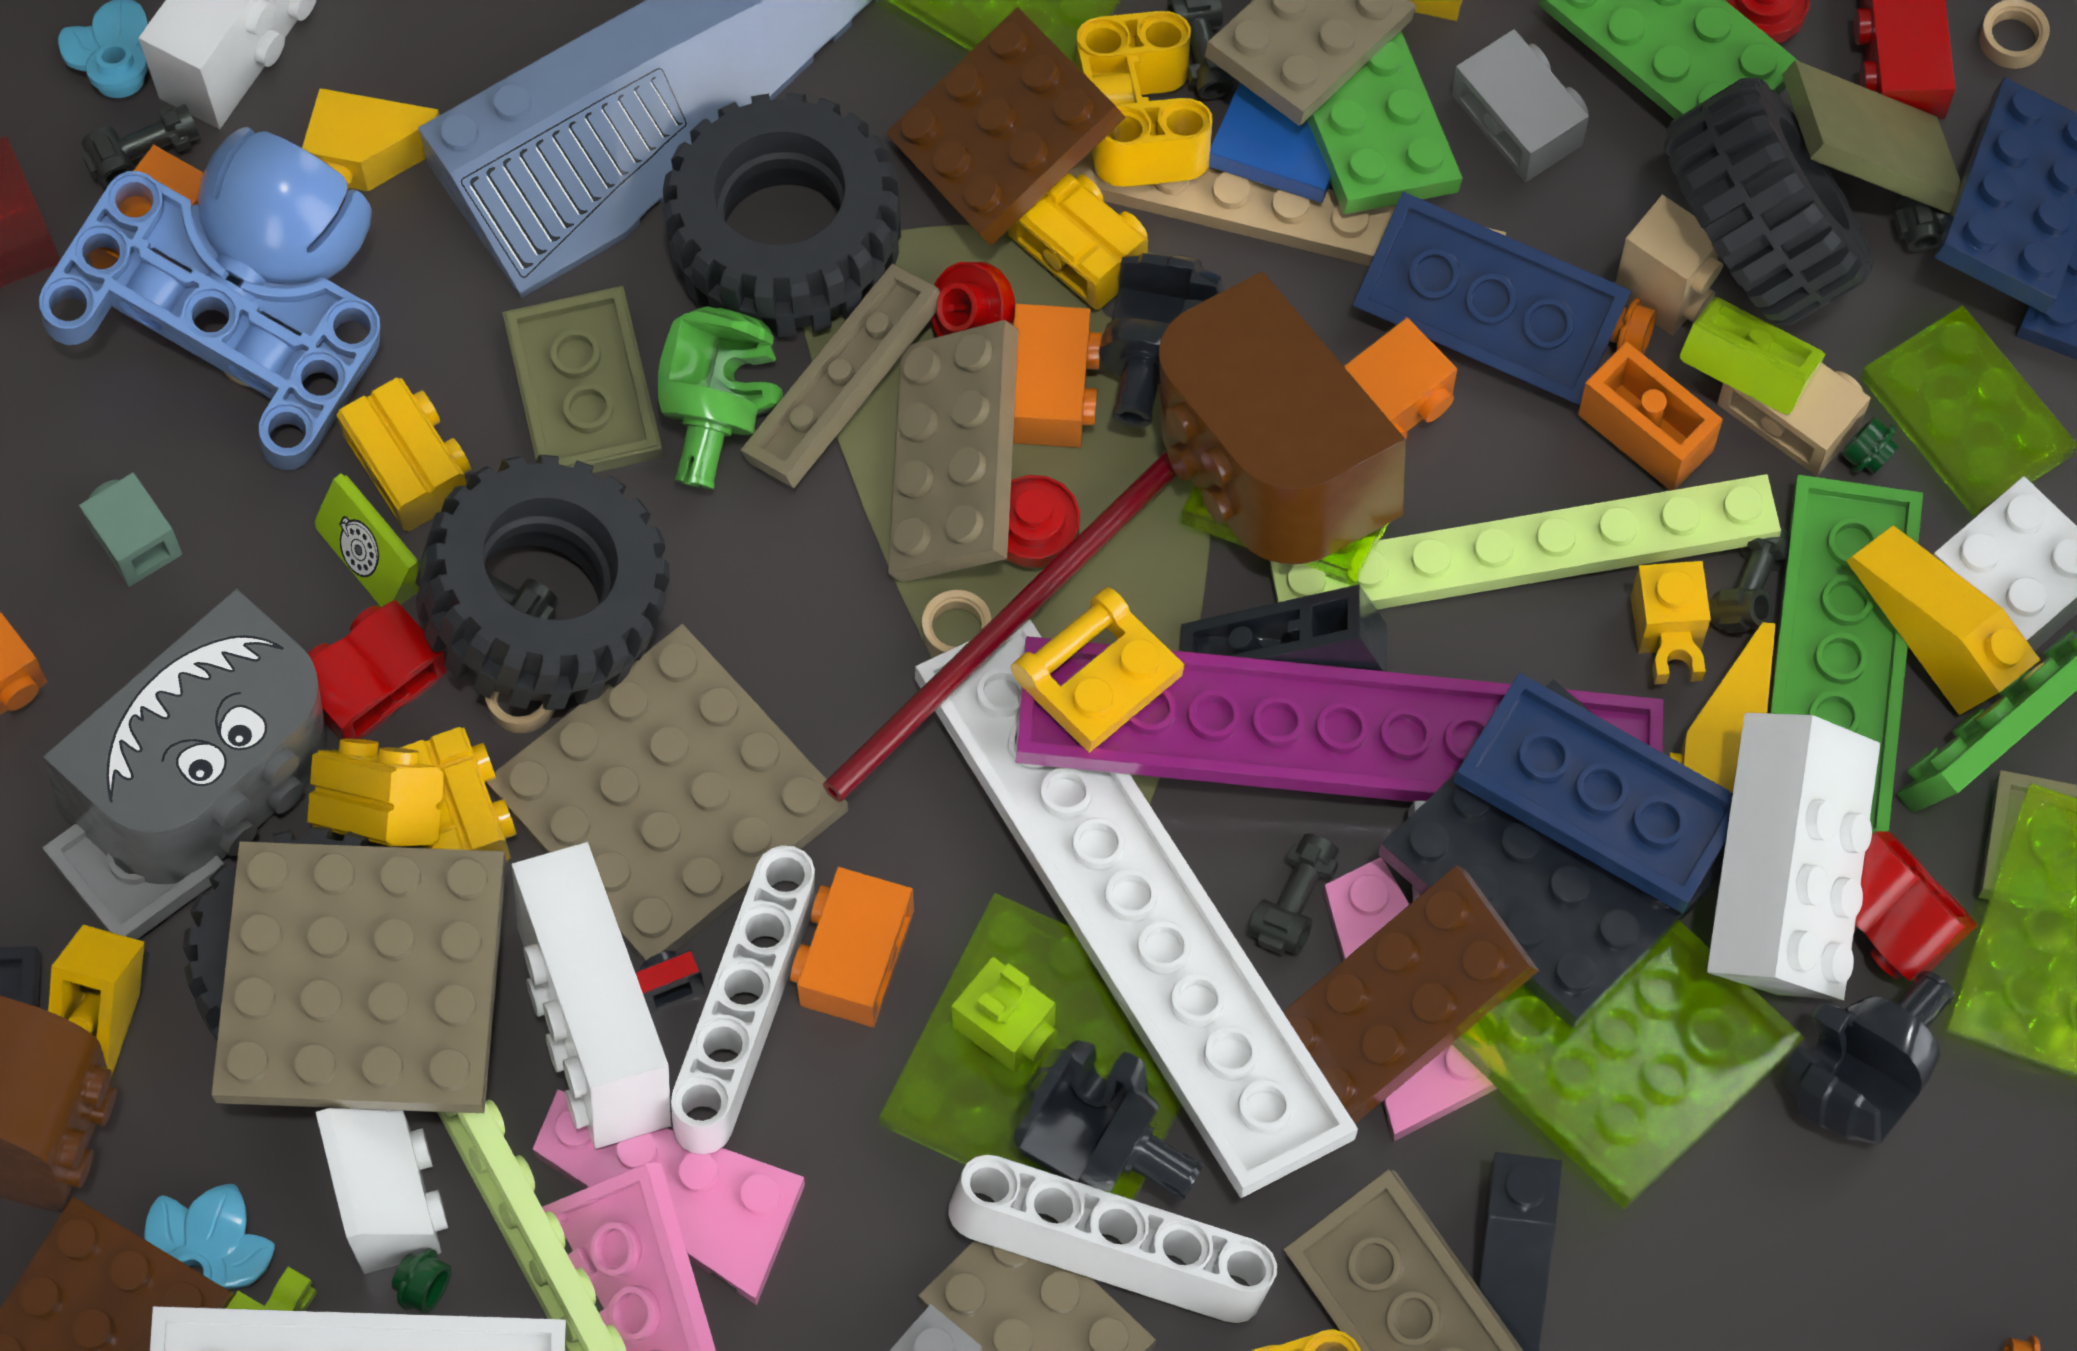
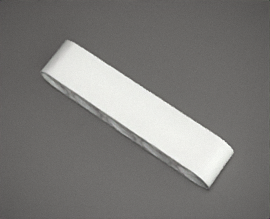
[671,845,815,1154]
[948,1155,1277,1323]

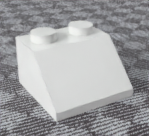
[316,1108,448,1274]

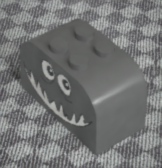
[43,588,327,884]

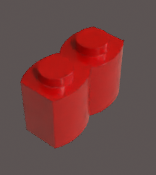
[307,600,447,739]
[1854,831,1977,981]

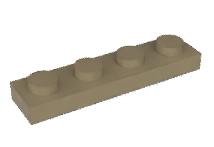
[741,264,940,488]

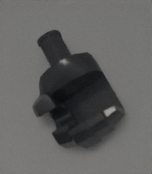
[1099,253,1224,427]
[1782,971,1954,1145]
[1014,1040,1205,1201]

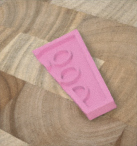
[1323,857,1510,1142]
[533,1090,805,1305]
[542,1163,716,1351]

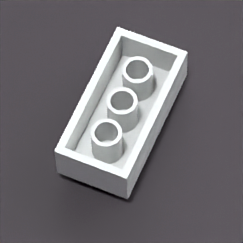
[138,0,316,129]
[1707,713,1880,1000]
[511,842,671,1149]

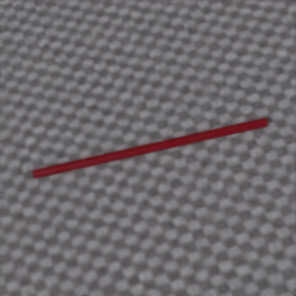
[823,450,1177,802]

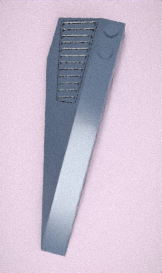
[418,0,879,299]

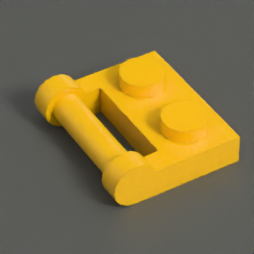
[1010,587,1185,753]

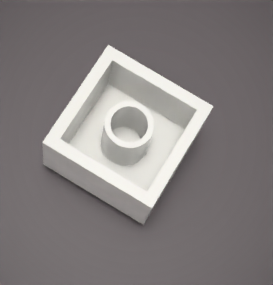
[1933,476,2077,651]

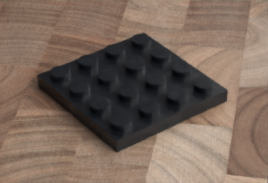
[1378,679,1726,1028]

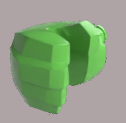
[658,306,783,490]

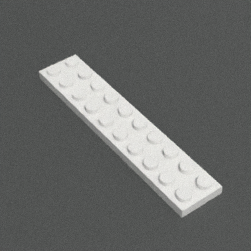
[915,618,1358,1198]

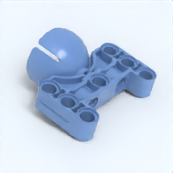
[39,127,380,470]

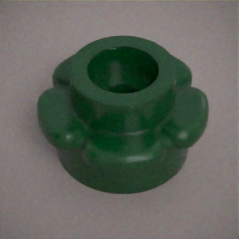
[1841,416,1899,474]
[392,1248,451,1313]

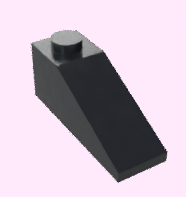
[1181,584,1387,672]
[1477,1152,1562,1351]

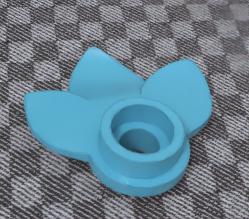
[58,0,148,98]
[144,1184,275,1289]

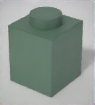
[79,472,183,587]

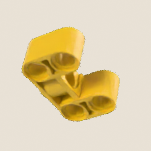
[1076,11,1212,187]

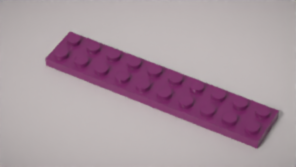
[1015,636,1663,802]

